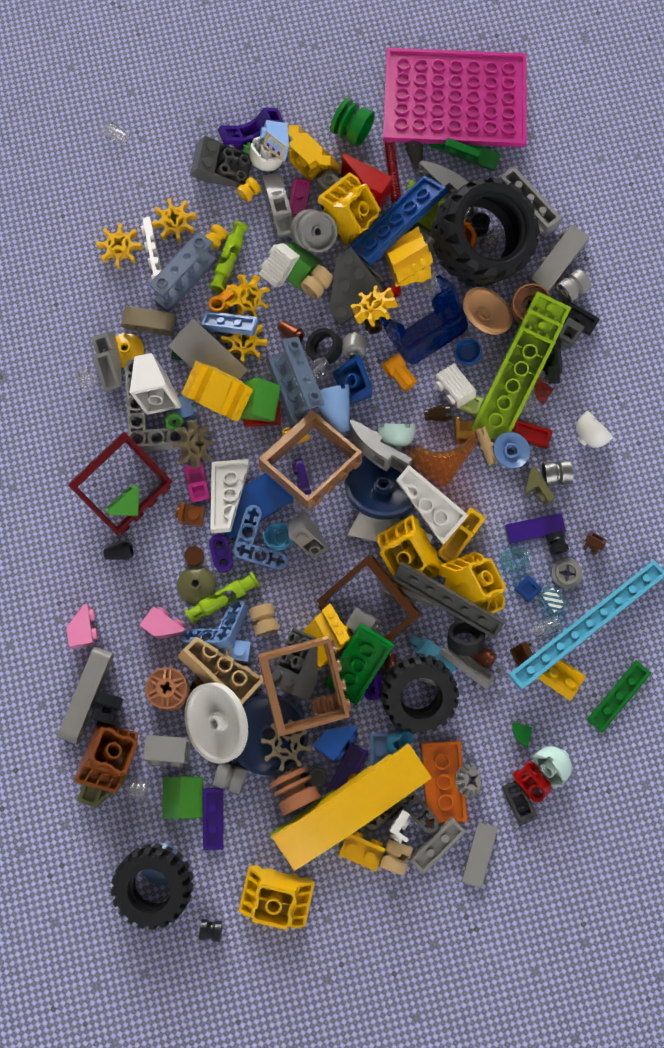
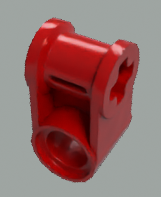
[513,761,552,802]

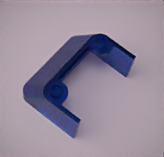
[380,275,468,365]

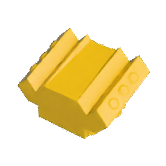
[287,125,341,182]
[317,172,381,246]
[385,226,433,287]
[181,360,253,422]
[376,515,443,590]
[439,551,507,614]
[302,603,353,672]
[238,865,315,930]

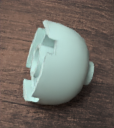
[378,423,416,450]
[532,746,572,788]

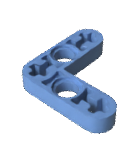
[233,505,288,570]
[181,600,248,649]

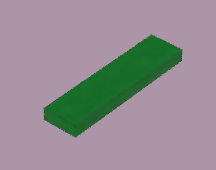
[586,660,651,733]

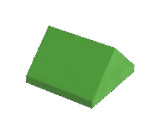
[286,242,323,290]
[240,377,281,422]
[103,484,139,516]
[163,777,203,819]

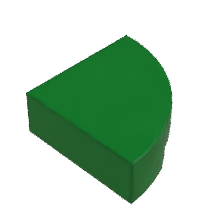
[512,722,532,747]

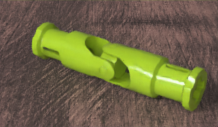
[209,221,248,293]
[184,571,260,625]

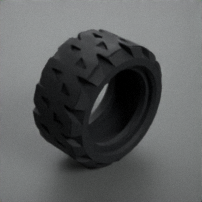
[431,177,539,286]

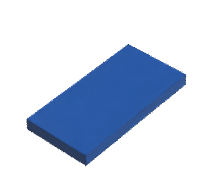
[209,473,294,541]

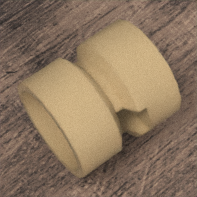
[300,265,334,300]
[249,603,280,637]
[379,839,413,876]

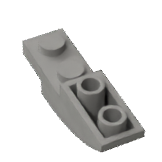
[418,161,478,215]
[262,172,293,239]
[349,419,412,473]

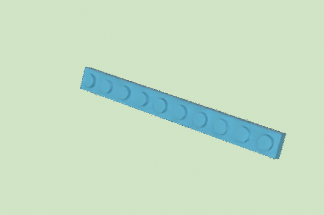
[508,560,664,691]

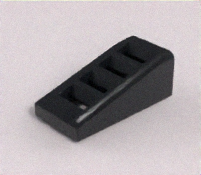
[502,781,537,826]

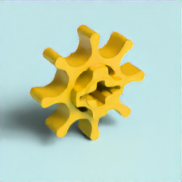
[152,198,197,243]
[96,223,143,269]
[225,274,270,317]
[351,285,398,327]
[221,324,268,365]

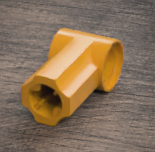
[209,284,237,313]
[381,353,417,392]

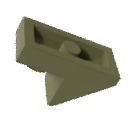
[523,466,555,506]

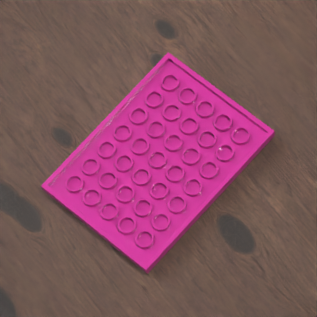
[383,48,527,147]

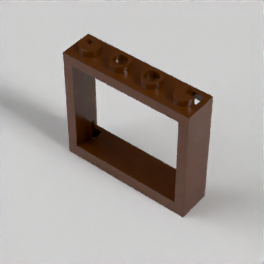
[317,555,423,642]

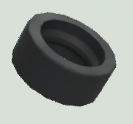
[306,328,343,366]
[447,620,485,656]

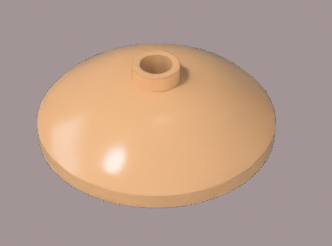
[463,287,513,335]

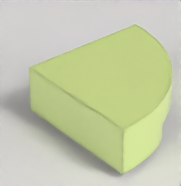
[460,397,484,416]

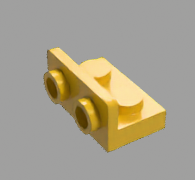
[538,659,586,701]
[339,831,385,872]

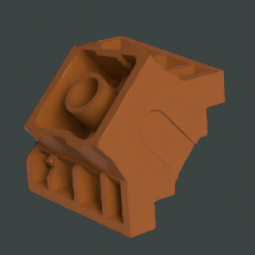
[74,722,138,793]

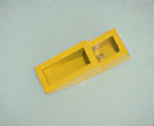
[437,507,487,562]

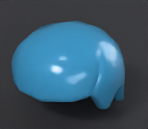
[263,522,293,552]
[387,730,415,755]

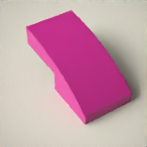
[184,462,210,503]

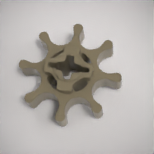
[172,420,215,468]
[261,720,311,771]

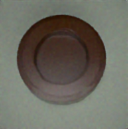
[184,546,204,566]

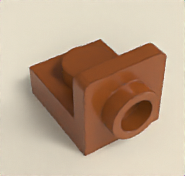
[175,501,206,527]

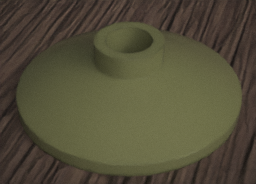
[177,566,216,604]

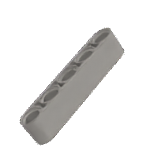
[58,647,114,745]

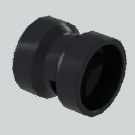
[471,212,490,237]
[546,531,569,555]
[199,919,223,942]

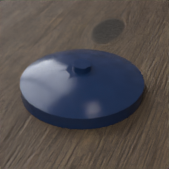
[345,455,418,520]
[236,694,309,776]

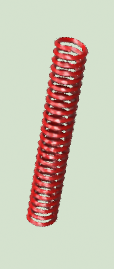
[384,142,401,203]

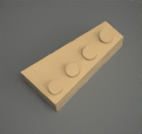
[177,637,264,704]

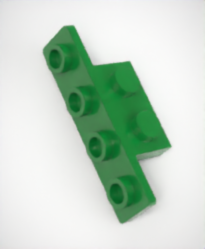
[429,138,501,171]

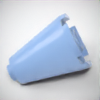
[318,385,350,437]

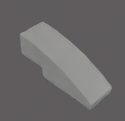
[91,332,122,392]

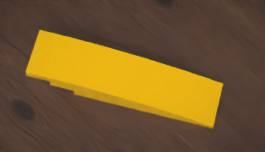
[271,744,432,871]

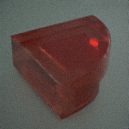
[534,379,554,405]

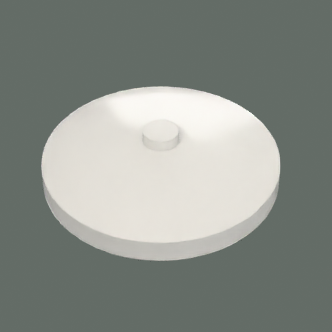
[184,682,248,764]

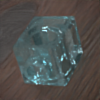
[499,546,531,574]

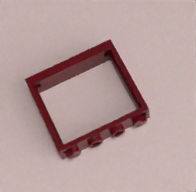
[67,432,173,535]

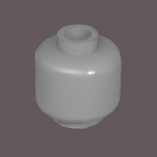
[342,332,367,360]

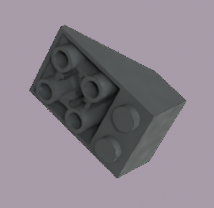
[190,136,252,188]
[272,628,318,700]

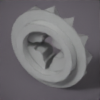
[551,558,583,589]
[455,764,484,797]

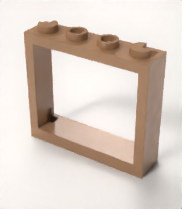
[258,410,362,510]
[257,636,351,737]

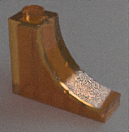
[408,435,480,487]

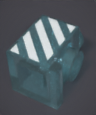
[537,585,570,617]

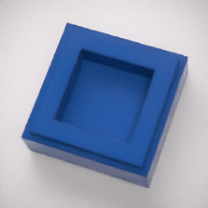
[514,575,542,603]

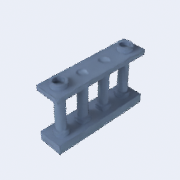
[149,231,217,312]
[266,337,325,427]

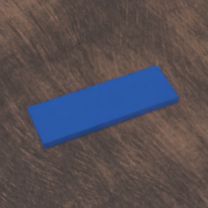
[347,175,449,266]

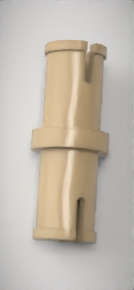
[475,426,498,466]

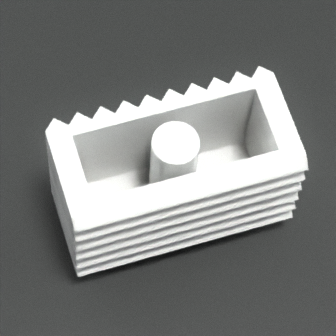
[259,243,300,288]
[435,363,476,409]

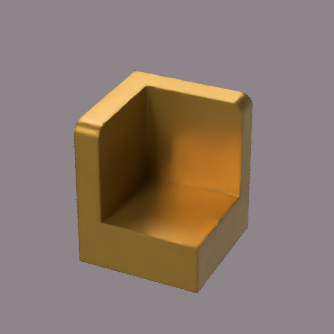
[454,417,476,444]

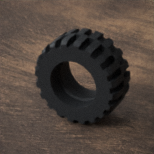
[380,653,459,734]
[111,844,194,930]

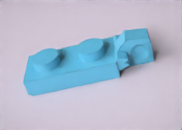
[408,634,456,673]

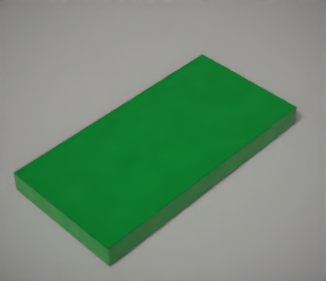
[324,623,395,705]

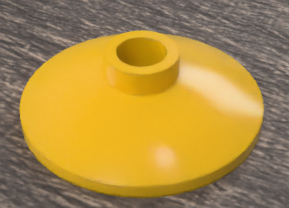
[115,333,144,368]

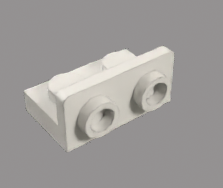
[388,809,411,843]

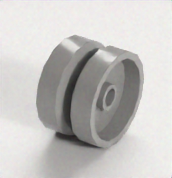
[291,209,338,253]

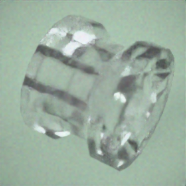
[128,779,149,801]

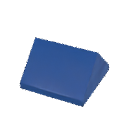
[333,355,373,405]

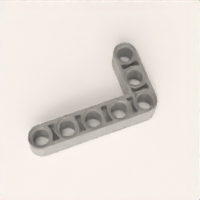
[125,359,181,452]

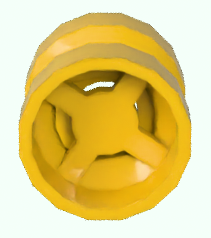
[236,177,261,203]
[205,224,228,250]

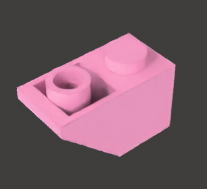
[67,604,98,649]
[139,606,186,639]

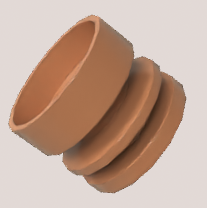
[510,283,551,325]
[145,667,191,712]
[269,766,321,817]

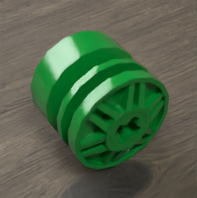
[330,98,375,147]

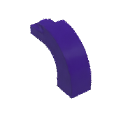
[217,108,284,149]

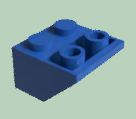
[314,725,358,763]

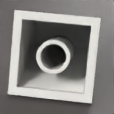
[130,353,181,415]

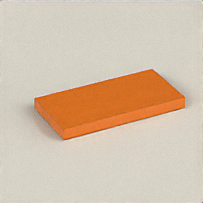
[421,740,468,825]

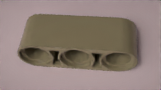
[121,307,177,336]

